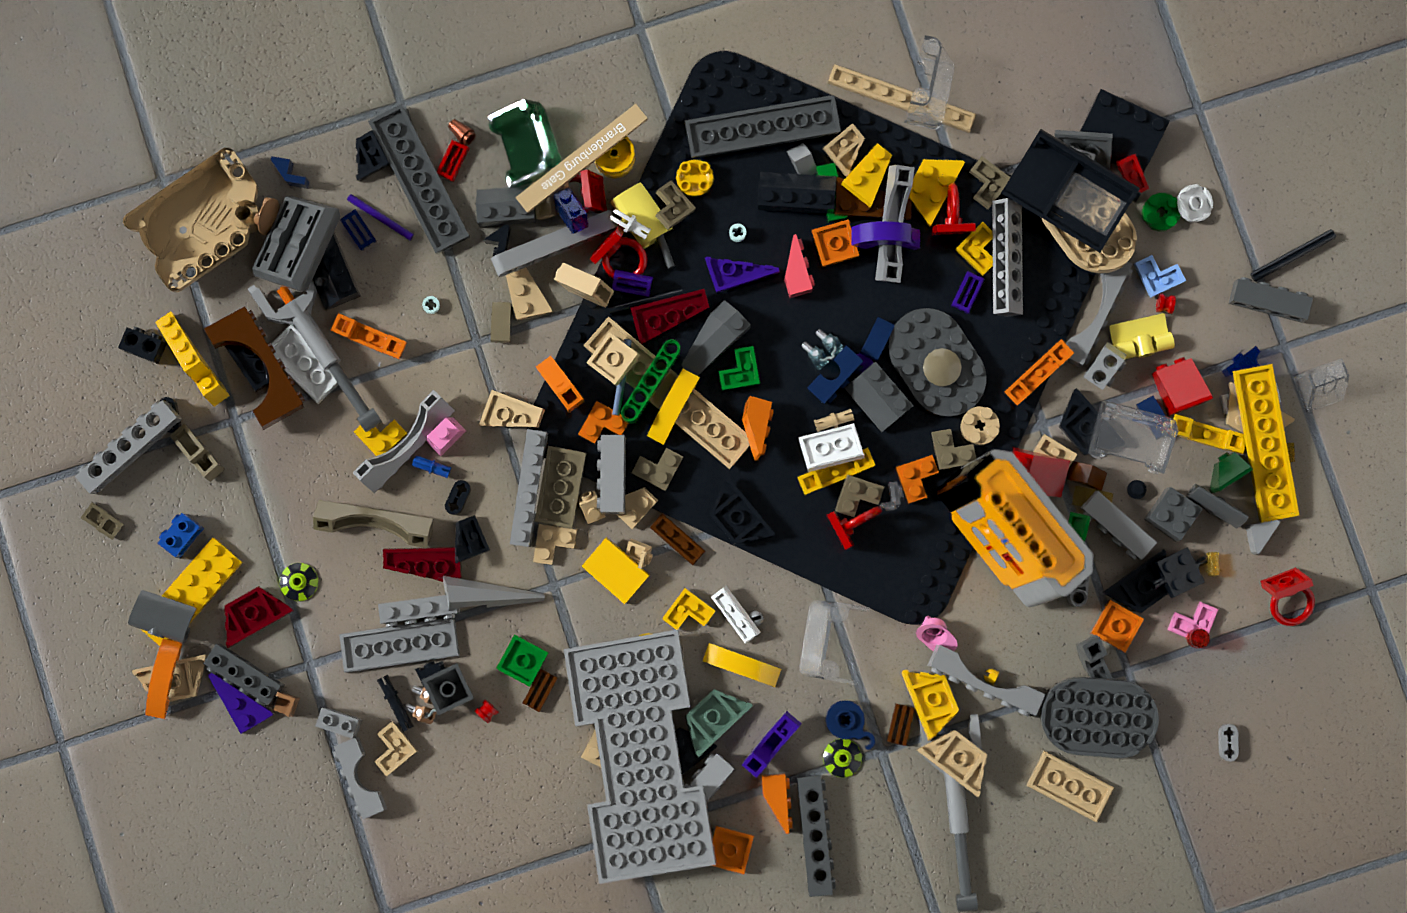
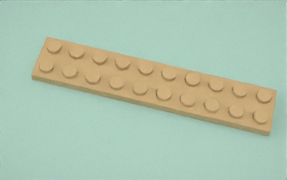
[584,317,750,469]

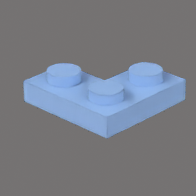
[1134,255,1186,298]

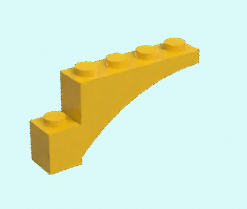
[155,311,230,407]

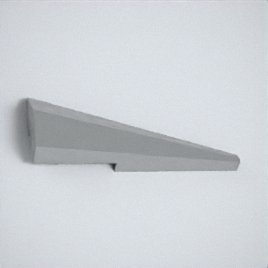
[443,576,545,609]

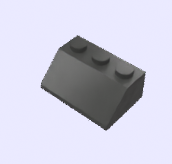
[476,185,536,228]
[844,362,913,432]

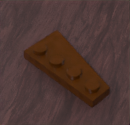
[835,177,912,220]

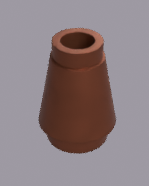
[448,119,476,146]

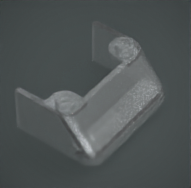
[799,600,869,685]

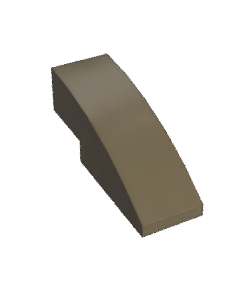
[170,423,225,482]

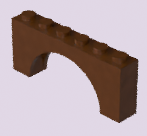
[204,306,305,430]

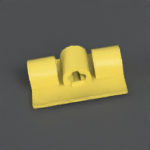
[611,182,672,249]
[1109,313,1175,359]

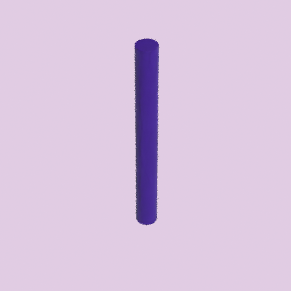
[347,194,414,241]

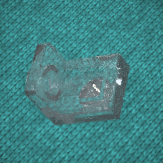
[880,482,903,511]

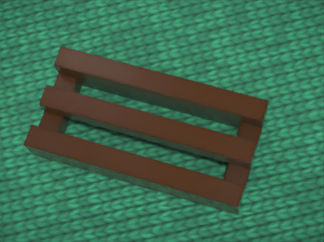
[522,669,558,712]
[887,703,915,746]

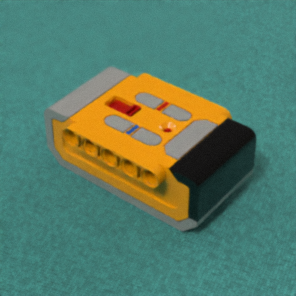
[937,450,1093,607]

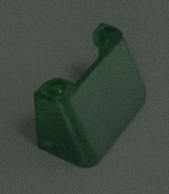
[487,99,562,188]

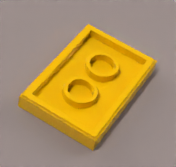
[582,537,650,604]

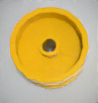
[595,137,635,179]

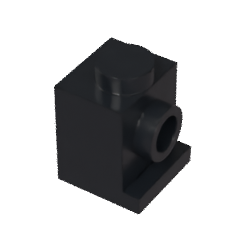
[415,661,446,687]

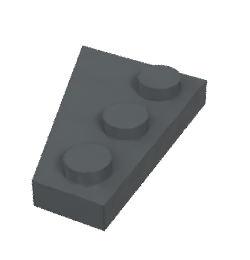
[1054,130,1113,170]

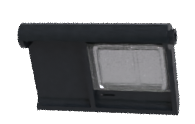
[1001,129,1141,253]

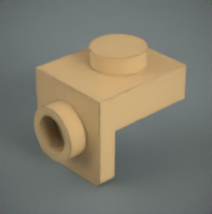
[578,491,606,524]
[626,539,653,569]

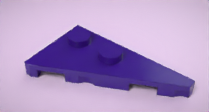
[705,257,780,293]
[208,673,275,734]

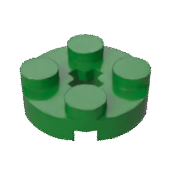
[1142,193,1181,232]

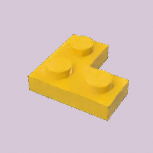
[955,222,993,276]
[353,419,408,456]
[662,588,716,630]

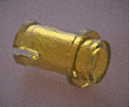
[1206,552,1222,577]

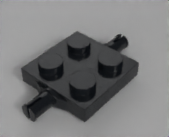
[1150,547,1207,598]

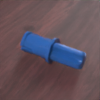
[412,456,451,479]

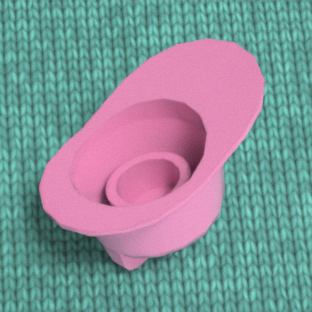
[916,616,958,651]

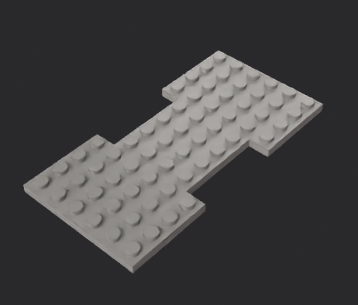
[564,630,716,884]

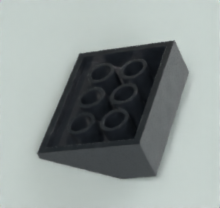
[1080,89,1170,174]

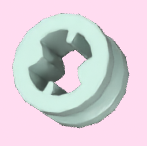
[729,224,746,242]
[422,296,440,314]

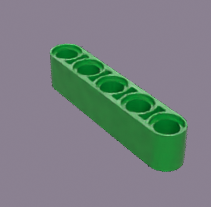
[621,340,680,424]

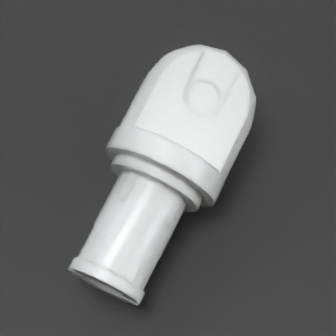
[610,209,651,240]

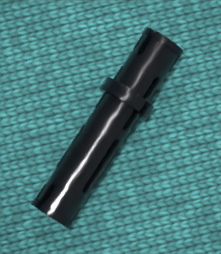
[377,675,414,732]

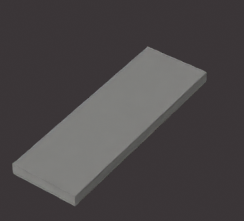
[339,618,460,673]

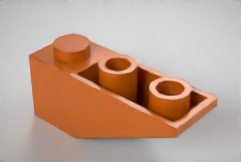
[536,356,585,413]
[742,396,773,461]
[762,773,793,834]

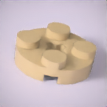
[960,406,1000,445]

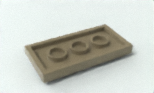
[534,446,587,529]

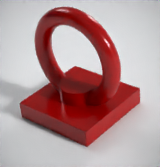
[554,170,607,219]
[932,183,976,235]
[590,225,647,280]
[827,506,882,550]
[1260,567,1315,626]

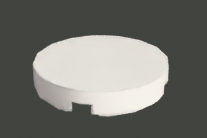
[1177,184,1213,223]

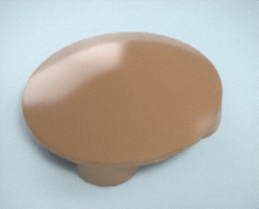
[254,197,280,235]

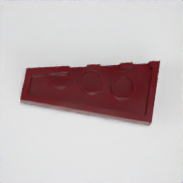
[631,289,709,344]

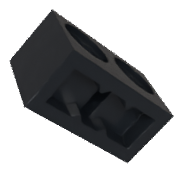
[118,326,167,364]

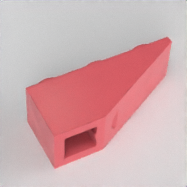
[784,234,815,298]

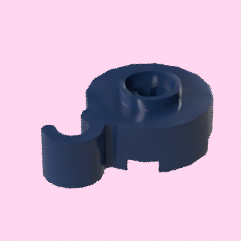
[825,700,875,750]

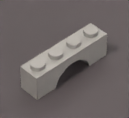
[333,737,387,819]

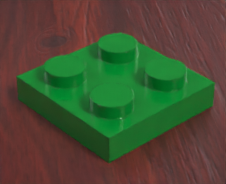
[496,634,549,687]

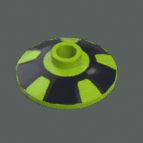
[280,563,318,601]
[823,738,862,778]

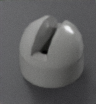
[749,611,764,626]

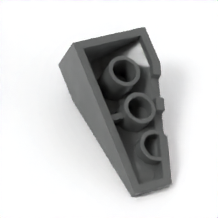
[681,300,751,376]

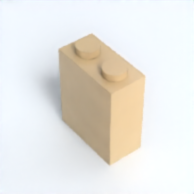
[554,263,614,308]

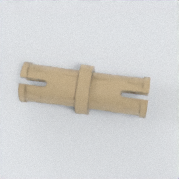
[814,409,854,432]

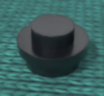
[1127,480,1147,499]

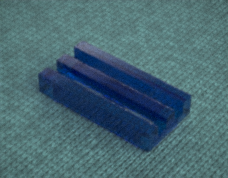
[340,209,377,251]

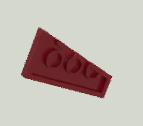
[383,547,462,582]

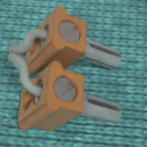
[405,686,437,724]

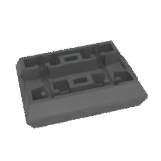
[252,196,341,292]

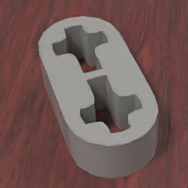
[1218,724,1239,761]

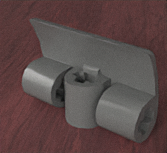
[1186,483,1249,528]
[128,590,196,644]

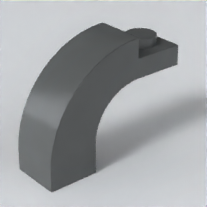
[1076,635,1113,679]

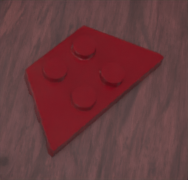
[224,586,294,648]

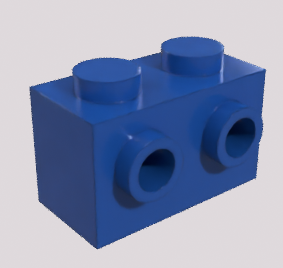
[158,513,204,558]

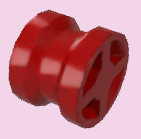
[1156,293,1176,314]
[475,699,499,724]

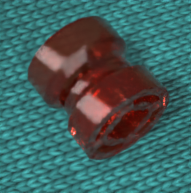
[1186,629,1210,648]

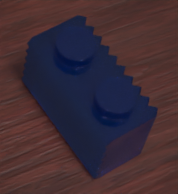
[554,188,589,234]

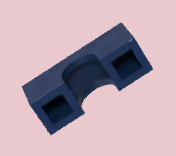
[807,346,863,405]

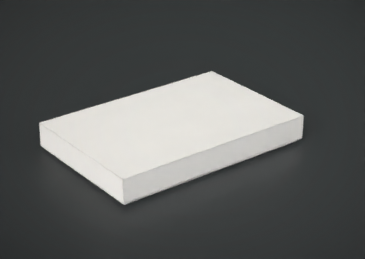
[798,423,864,472]

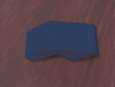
[271,156,309,189]

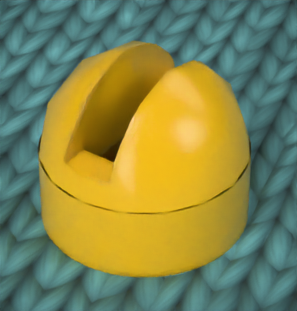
[983,669,1000,686]

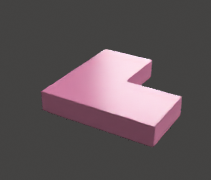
[1167,602,1219,645]

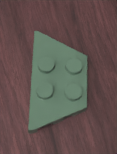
[685,689,753,757]

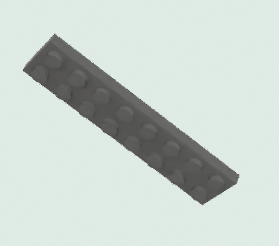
[685,95,841,159]
[368,104,470,254]

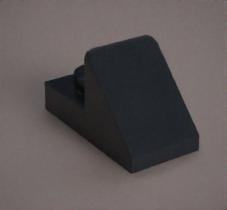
[484,224,511,257]

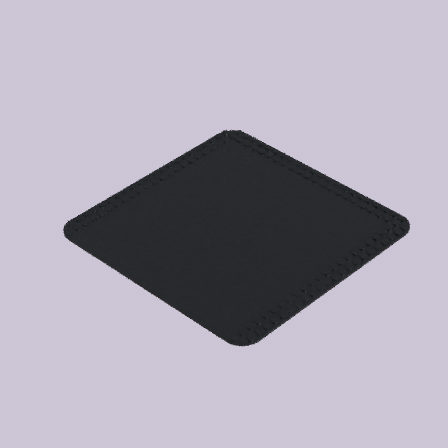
[527,51,1096,625]

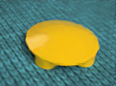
[676,159,714,196]

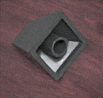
[422,663,474,715]

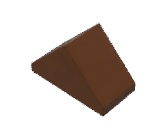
[1066,461,1107,491]

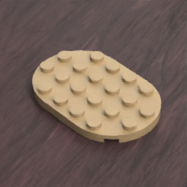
[1041,179,1137,273]

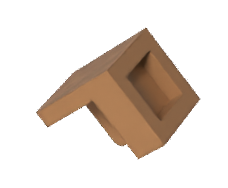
[274,692,300,717]

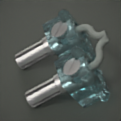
[802,329,843,370]

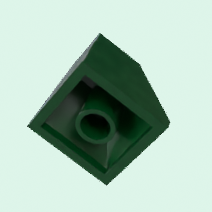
[1209,452,1253,494]

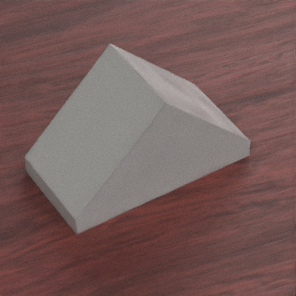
[787,143,817,175]
[1246,520,1280,555]

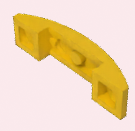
[647,368,700,445]
[1170,414,1246,454]
[797,448,875,495]
[703,643,781,687]

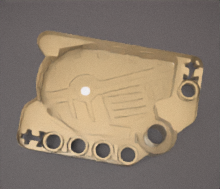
[123,148,260,293]

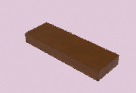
[650,513,706,565]

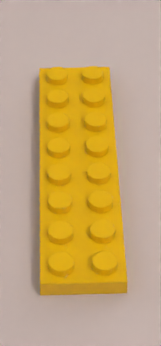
[1232,364,1299,523]

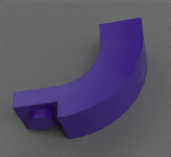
[851,221,920,250]
[742,711,802,778]

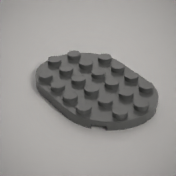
[888,308,986,417]
[1041,677,1159,758]

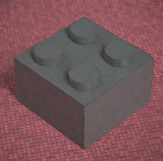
[1144,487,1202,542]

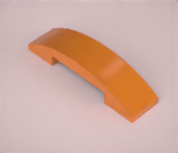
[331,313,407,360]
[1004,339,1074,406]
[145,639,183,719]

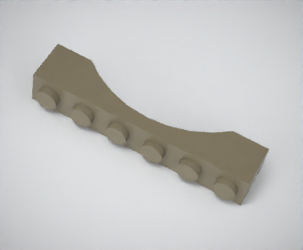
[313,500,433,548]

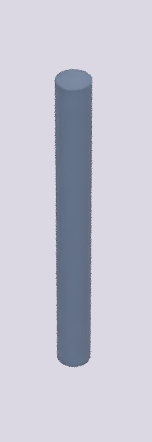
[612,339,632,416]

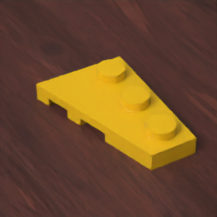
[841,143,892,208]

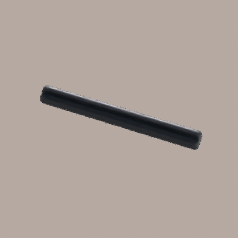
[1250,229,1336,281]

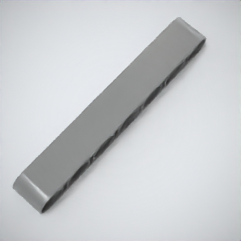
[491,210,618,277]

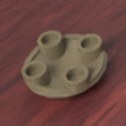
[923,348,962,387]

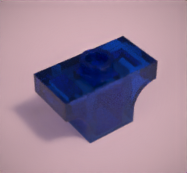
[1221,346,1261,377]

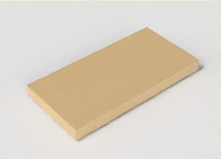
[1026,751,1114,822]

